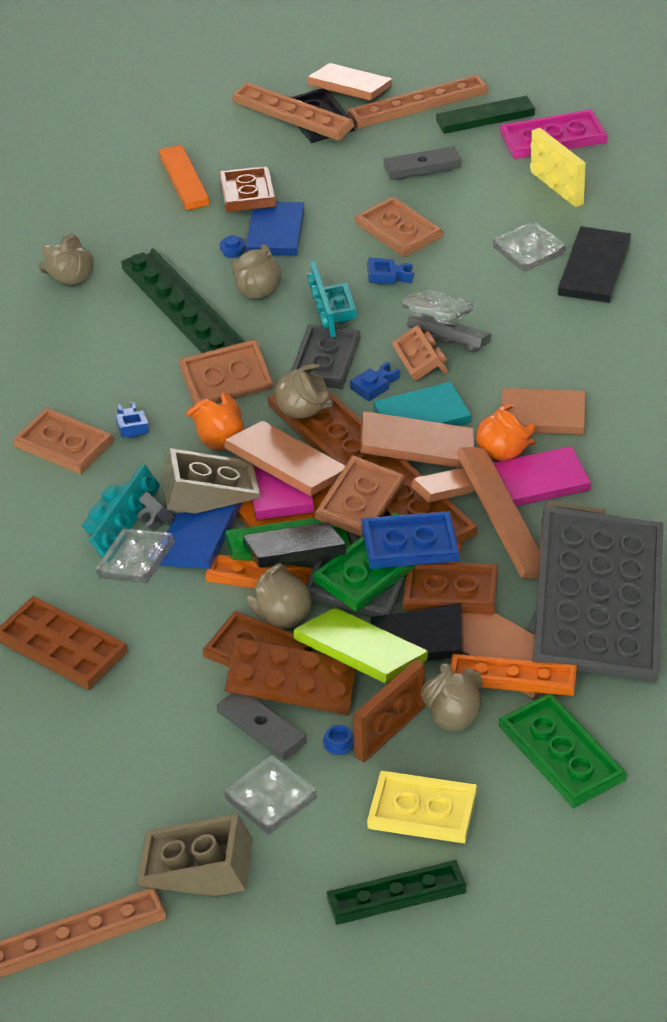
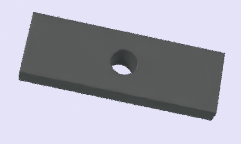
[383,146,461,180]
[407,313,492,350]
[217,693,306,761]

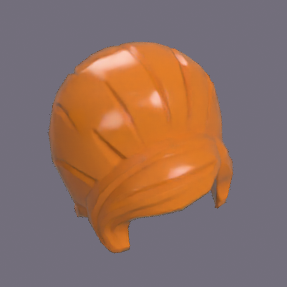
[185,392,244,451]
[476,404,535,461]

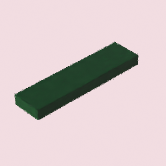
[436,95,535,133]
[327,860,466,925]

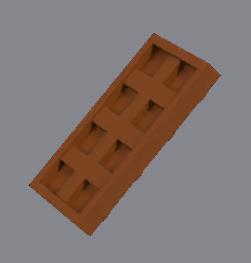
[0,596,128,690]
[225,637,356,715]

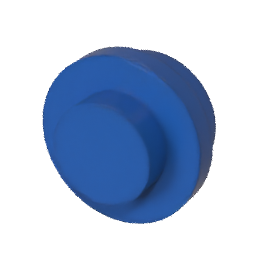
[220,235,245,258]
[323,725,354,755]

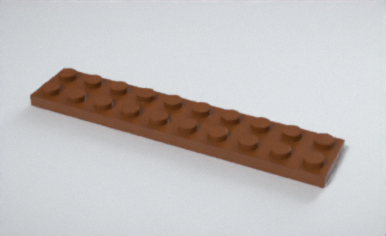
[268,389,477,545]

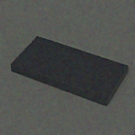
[558,226,631,303]

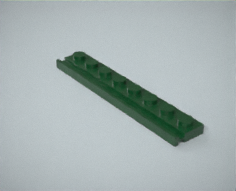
[121,248,245,353]

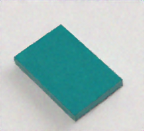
[373,381,471,426]

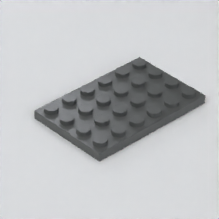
[532,506,664,682]

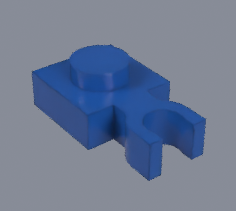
[367,257,414,284]
[350,362,400,401]
[116,402,149,438]

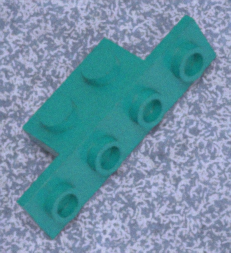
[307,261,358,338]
[82,464,160,561]

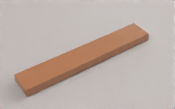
[348,75,488,129]
[232,82,354,141]
[457,447,540,579]
[0,888,166,978]

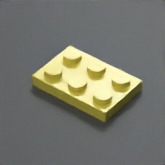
[530,128,586,207]
[367,771,477,844]

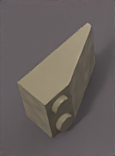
[161,448,260,514]
[137,813,253,896]

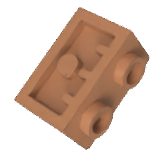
[391,325,449,381]

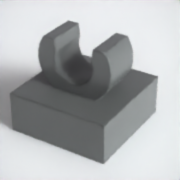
[137,491,175,531]

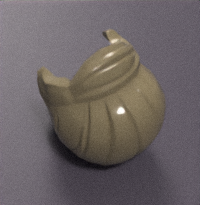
[39,234,93,285]
[232,244,281,300]
[275,364,333,419]
[246,562,312,629]
[420,664,483,732]

